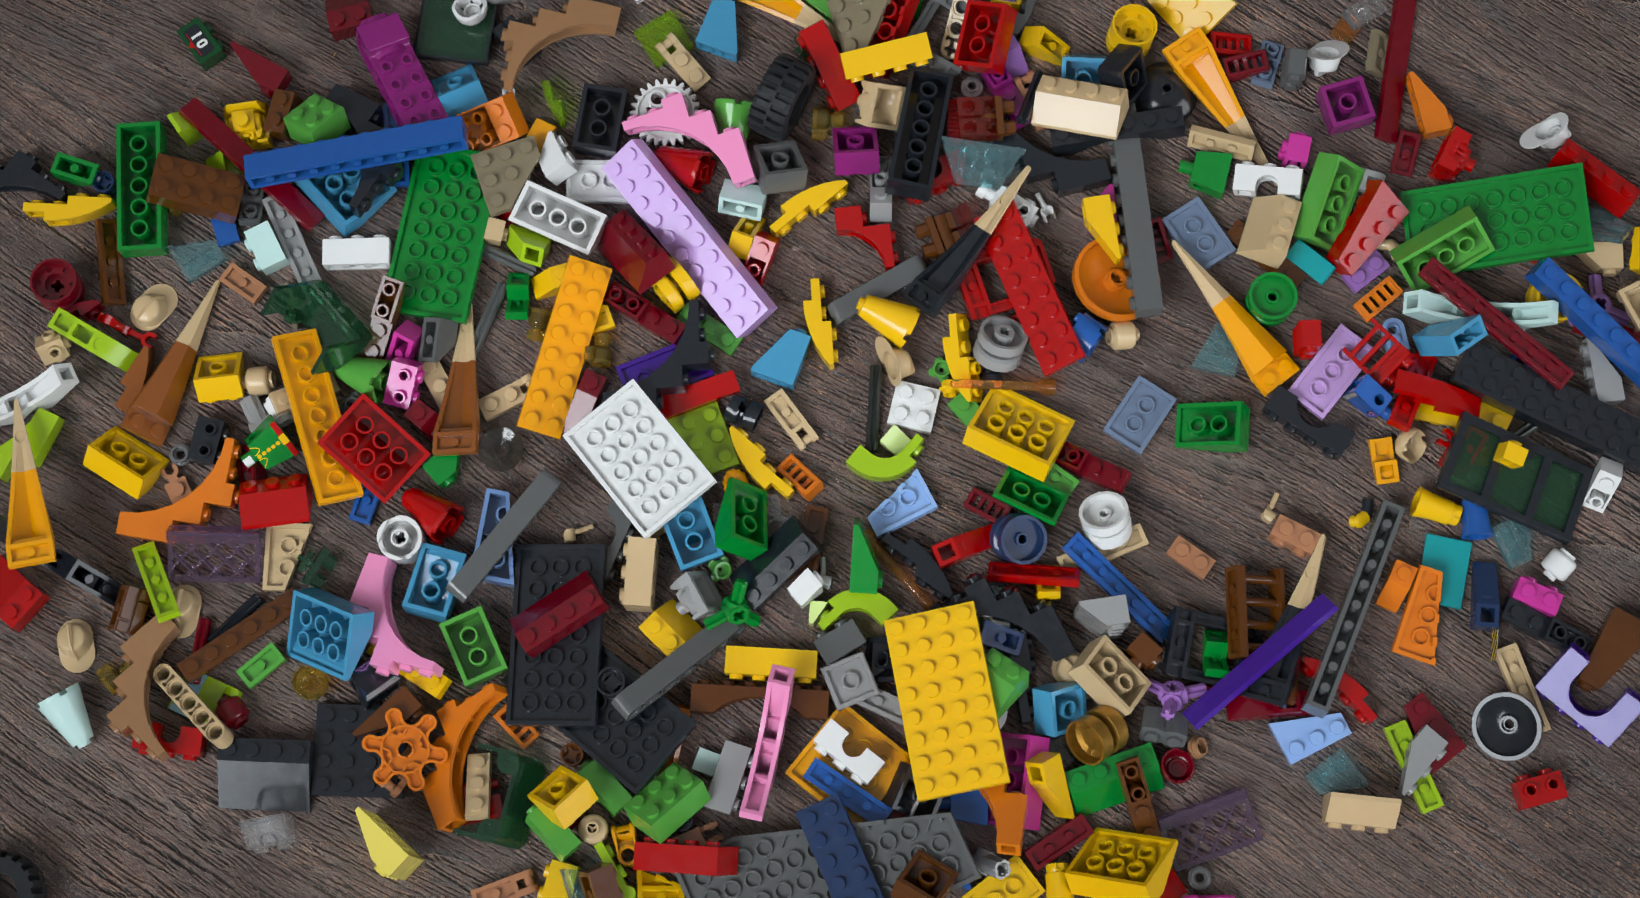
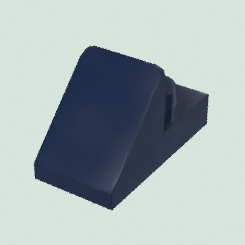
[980,620,1025,656]

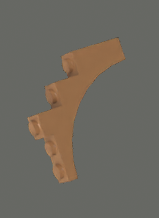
[500,0,621,91]
[106,615,181,763]

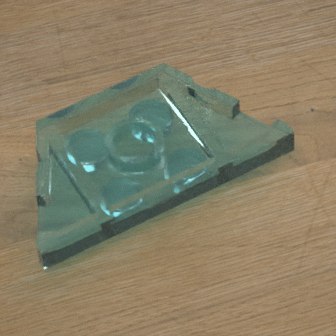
[942,136,1026,190]

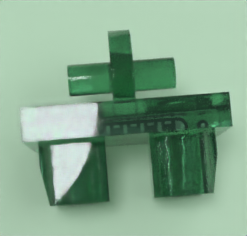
[297,547,338,589]

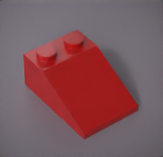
[0,555,51,632]

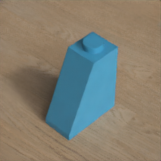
[695,0,739,63]
[1412,314,1488,356]
[750,328,812,390]

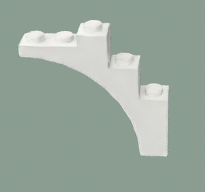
[0,363,79,427]

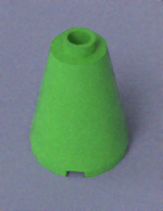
[714,98,752,142]
[332,356,392,403]

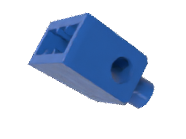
[939,790,988,826]

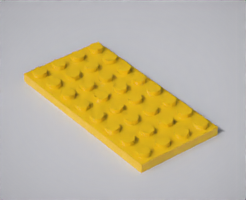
[884,601,1011,802]

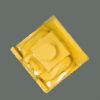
[223,100,273,150]

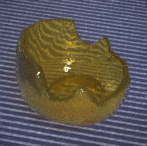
[291,666,329,701]

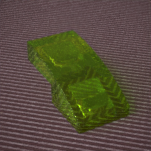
[541,80,566,128]

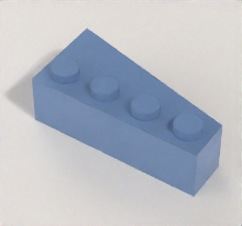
[474,488,514,588]

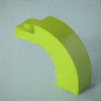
[846,434,924,482]
[818,590,899,631]

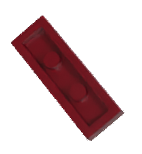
[1023,812,1094,871]

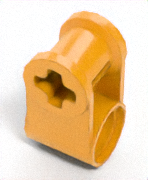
[611,821,638,868]

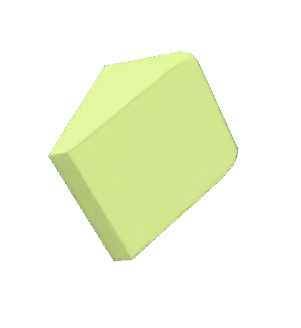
[880,424,911,456]
[809,601,828,627]

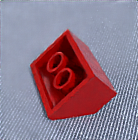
[238,473,313,530]

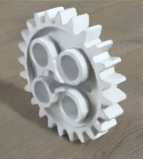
[630,78,700,148]

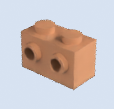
[1267,514,1321,559]

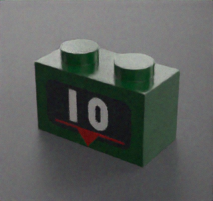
[176,17,227,72]

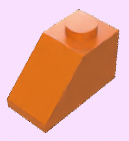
[1375,559,1418,614]

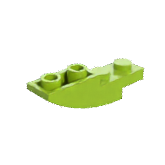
[47,307,138,372]

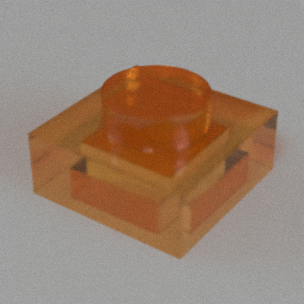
[1330,15,1361,45]

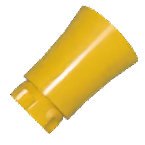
[1409,486,1463,526]
[1045,863,1074,898]

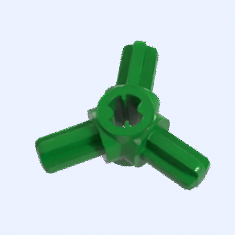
[703,578,761,630]

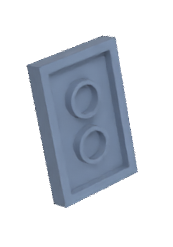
[1162,196,1236,270]
[1102,375,1177,456]

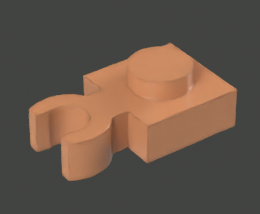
[161,464,192,504]

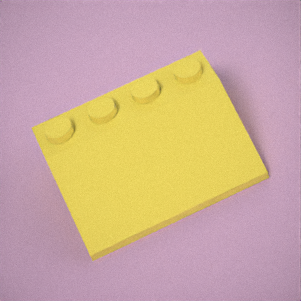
[355,806,424,881]

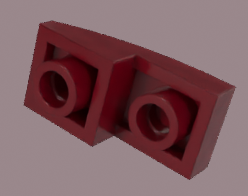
[63,299,106,321]

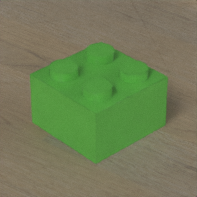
[283,93,351,144]

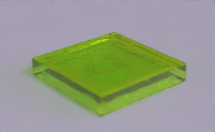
[634,10,694,69]

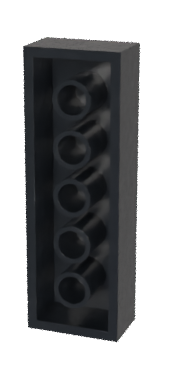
[885,66,954,202]

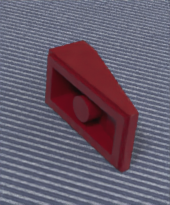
[1389,129,1422,178]

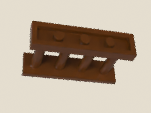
[1225,565,1286,660]

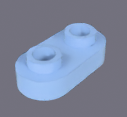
[1381,318,1410,352]

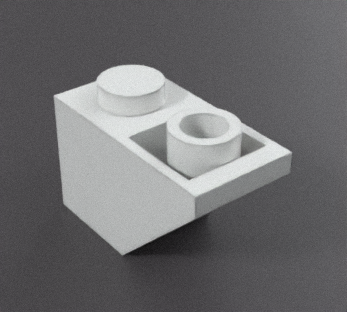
[539,130,577,186]
[1583,456,1623,513]
[787,568,824,609]

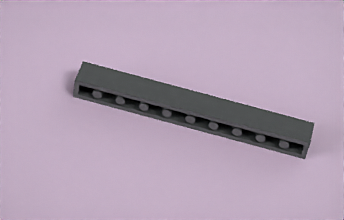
[1107,103,1164,318]
[1301,499,1405,719]

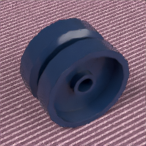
[989,512,1047,565]

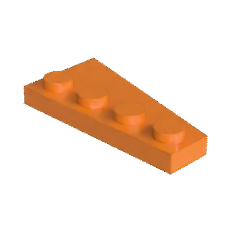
[1390,564,1443,666]

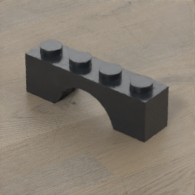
[1261,385,1356,461]

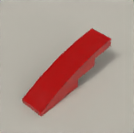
[1393,369,1482,417]
[660,370,741,420]

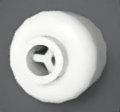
[1541,547,1576,582]

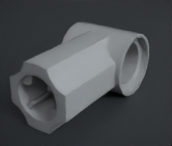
[239,395,269,433]
[973,847,1011,880]

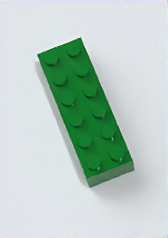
[116,121,168,258]

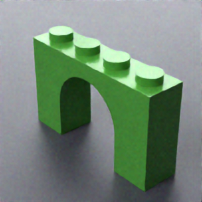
[525,759,633,863]

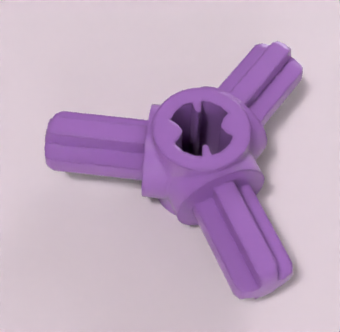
[1568,274,1630,327]
[1148,678,1207,721]

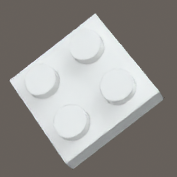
[887,381,941,434]

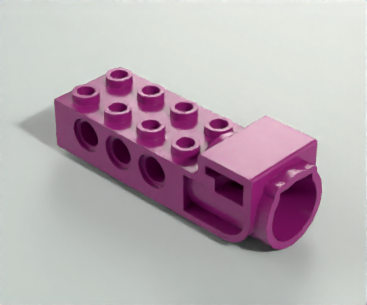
[356,12,448,127]

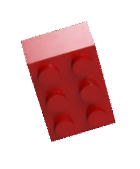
[953,0,1018,75]

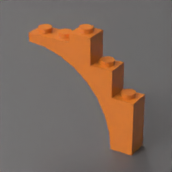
[115,438,242,545]
[422,683,508,833]
[978,783,1028,856]

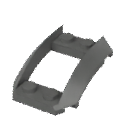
[907,0,978,76]

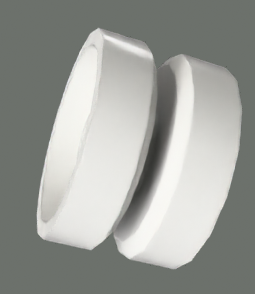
[1079,491,1133,550]

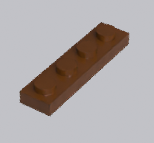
[94,218,127,306]
[1226,219,1307,288]
[792,505,829,583]

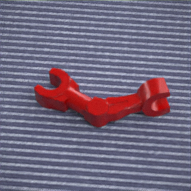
[96,312,159,350]

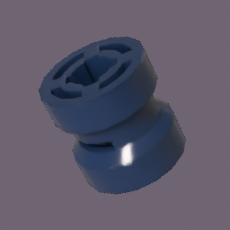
[93,171,117,198]

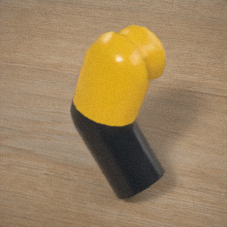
[1349,499,1373,528]

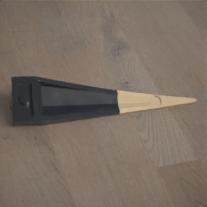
[902,165,1031,319]
[1240,533,1326,709]

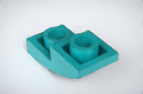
[1286,239,1337,286]

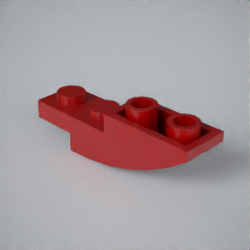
[1299,657,1378,725]

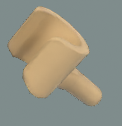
[1261,492,1280,524]
[563,524,594,543]

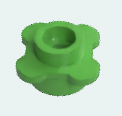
[928,357,950,382]
[708,556,732,582]

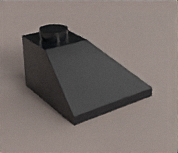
[866,636,895,683]

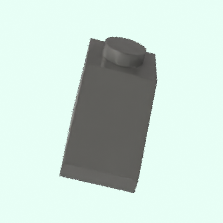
[418,317,458,363]

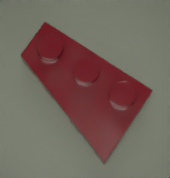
[1403,692,1467,775]

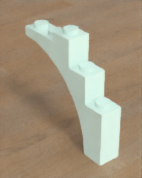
[1403,289,1559,331]

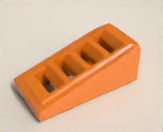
[1352,276,1403,323]
[775,453,824,502]
[492,702,540,750]

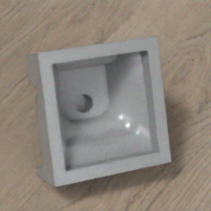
[670,570,723,620]

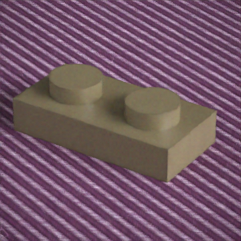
[1365,29,1389,79]

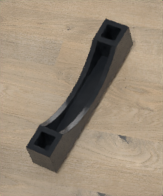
[1050,105,1186,157]

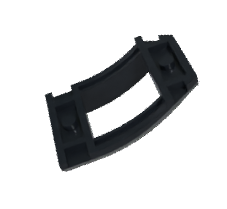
[1159,606,1263,685]

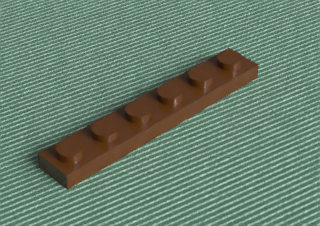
[176,587,294,684]

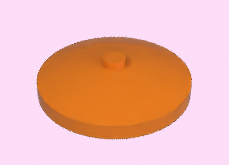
[1072,236,1160,322]

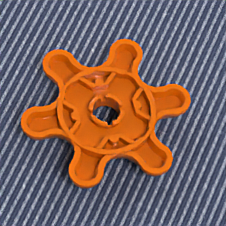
[362,708,448,791]

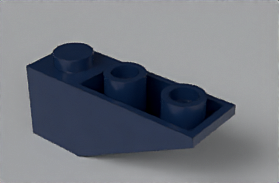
[1469,562,1500,631]

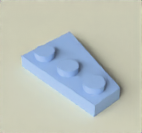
[867,469,938,539]
[1268,713,1352,765]

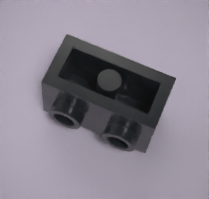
[187,416,231,467]

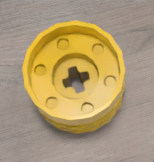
[1106,4,1158,57]

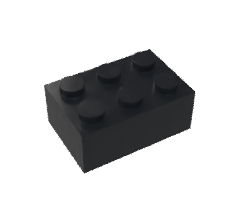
[572,83,630,159]

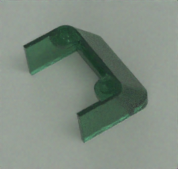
[260,280,372,375]
[452,742,546,850]

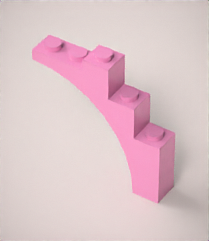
[622,92,758,189]
[350,553,444,678]
[739,664,795,822]

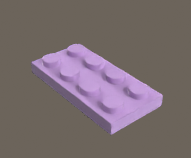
[1288,324,1373,421]

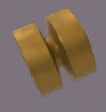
[1066,704,1129,766]

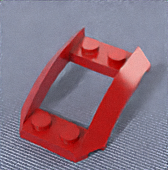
[959,237,1056,321]

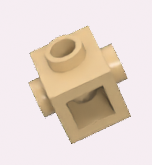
[35,330,72,366]

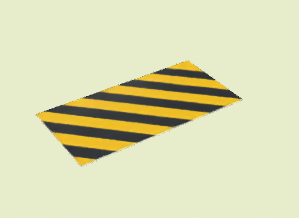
[1491,629,1498,662]

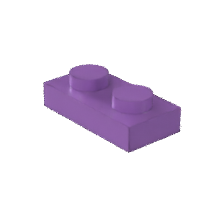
[1341,249,1390,294]

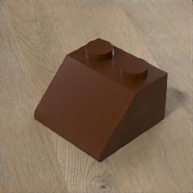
[890,849,959,898]

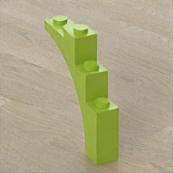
[0,407,65,483]

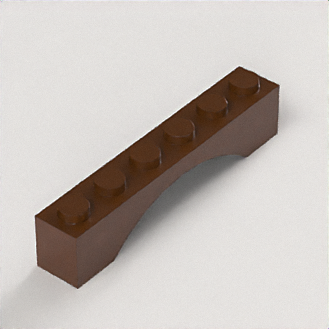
[690,680,830,721]

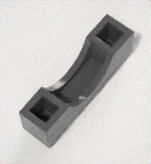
[605,499,635,587]

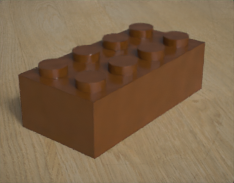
[146,153,246,224]

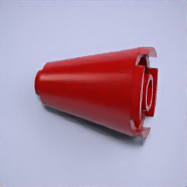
[653,145,715,194]
[402,487,465,544]

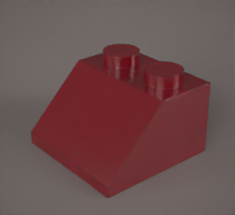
[325,0,374,41]

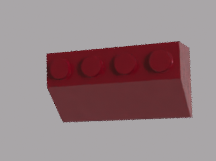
[598,209,675,295]
[510,570,610,658]

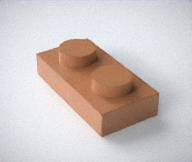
[218,262,269,306]
[1165,535,1216,580]

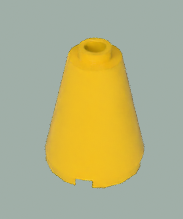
[856,294,920,348]

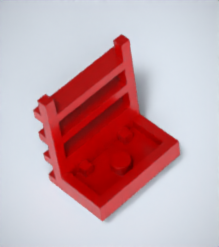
[1342,317,1417,389]

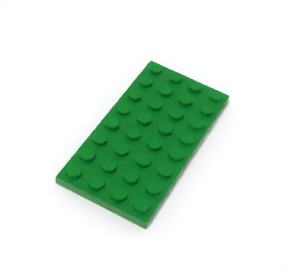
[388,150,491,325]
[1400,163,1595,272]

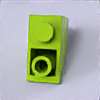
[506,224,552,268]

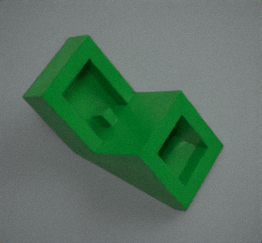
[505,273,531,320]
[1202,629,1229,678]

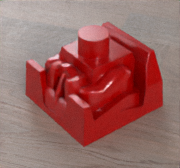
[1427,126,1476,182]

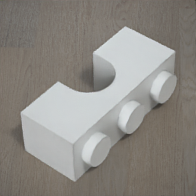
[1233,161,1304,201]
[813,719,885,786]

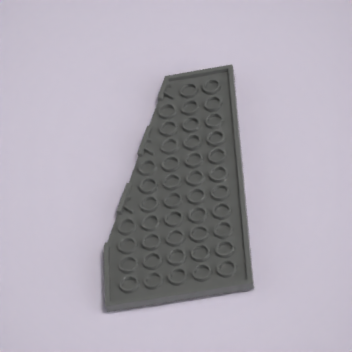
[675,812,982,898]

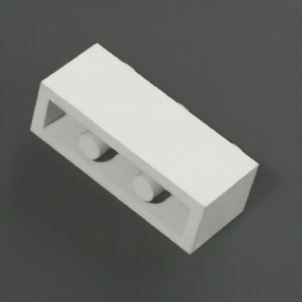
[322,235,393,271]

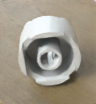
[377,515,426,564]

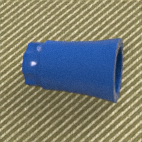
[1461,490,1494,541]

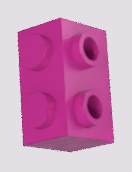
[1277,132,1312,170]
[383,356,425,410]
[1508,576,1564,617]

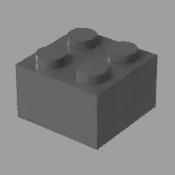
[751,140,808,195]

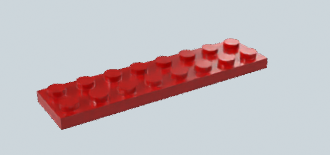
[974,199,1086,377]

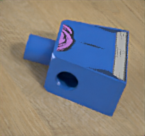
[1341,374,1393,421]

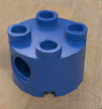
[1072,312,1108,364]

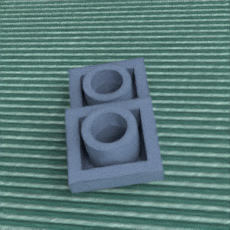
[1250,40,1284,90]

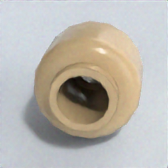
[1105,321,1140,350]
[242,366,277,396]
[578,814,609,845]

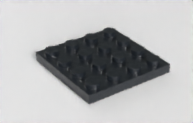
[311,703,408,799]

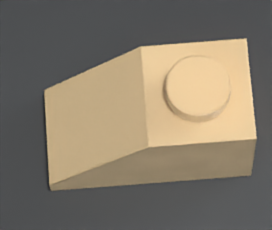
[1575,242,1624,277]

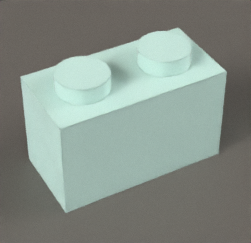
[718,179,767,221]
[244,220,290,276]

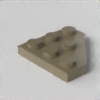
[826,0,892,53]
[470,135,541,218]

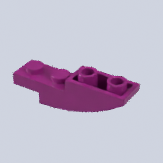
[980,67,1033,130]

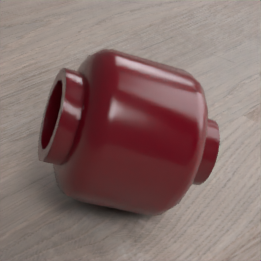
[215,695,249,730]

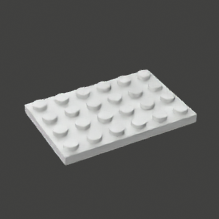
[562,379,717,540]

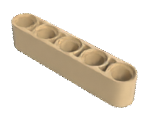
[153,663,234,749]

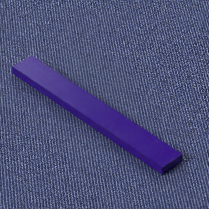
[1182,594,1338,730]

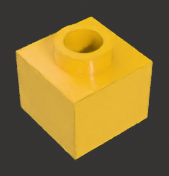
[1493,440,1529,469]

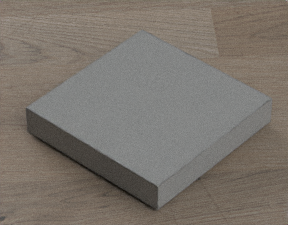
[820,651,880,711]

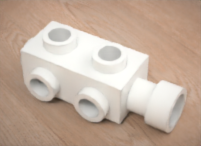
[975,180,1039,228]

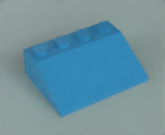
[294,133,397,237]
[286,587,375,681]

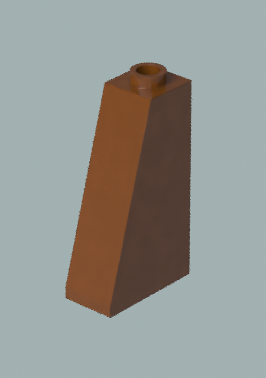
[1573,606,1640,692]

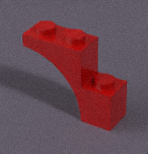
[834,205,899,271]

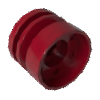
[29,258,85,313]

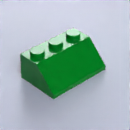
[992,466,1070,526]

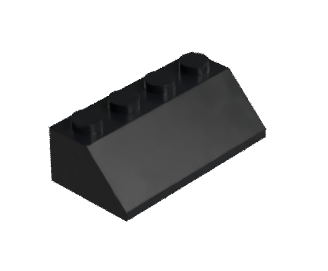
[729,515,824,611]

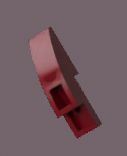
[603,281,686,346]
[1055,441,1132,494]
[1225,689,1312,722]

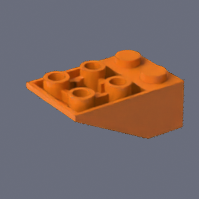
[455,91,529,152]

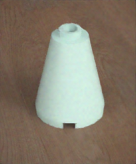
[36,682,94,749]

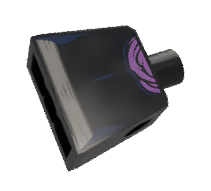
[349,657,402,711]

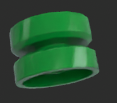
[1244,272,1298,327]

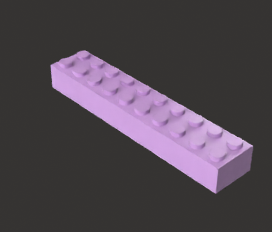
[601,139,778,338]

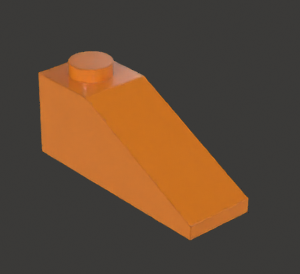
[1405,71,1453,140]

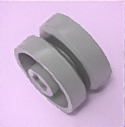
[973,316,1028,372]

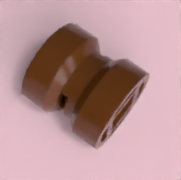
[560,742,586,768]

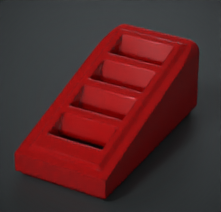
[1206,31,1252,57]

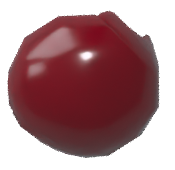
[1160,747,1195,784]

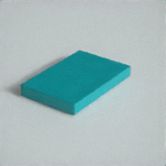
[1420,533,1472,610]

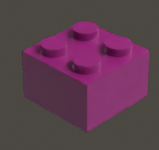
[1316,75,1376,136]
[832,126,880,176]

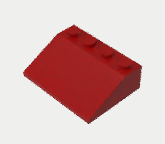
[317,393,431,504]

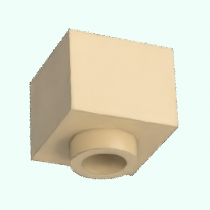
[484,217,509,247]

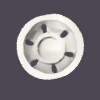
[452,0,488,26]

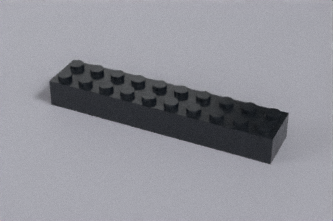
[1447,343,1640,477]

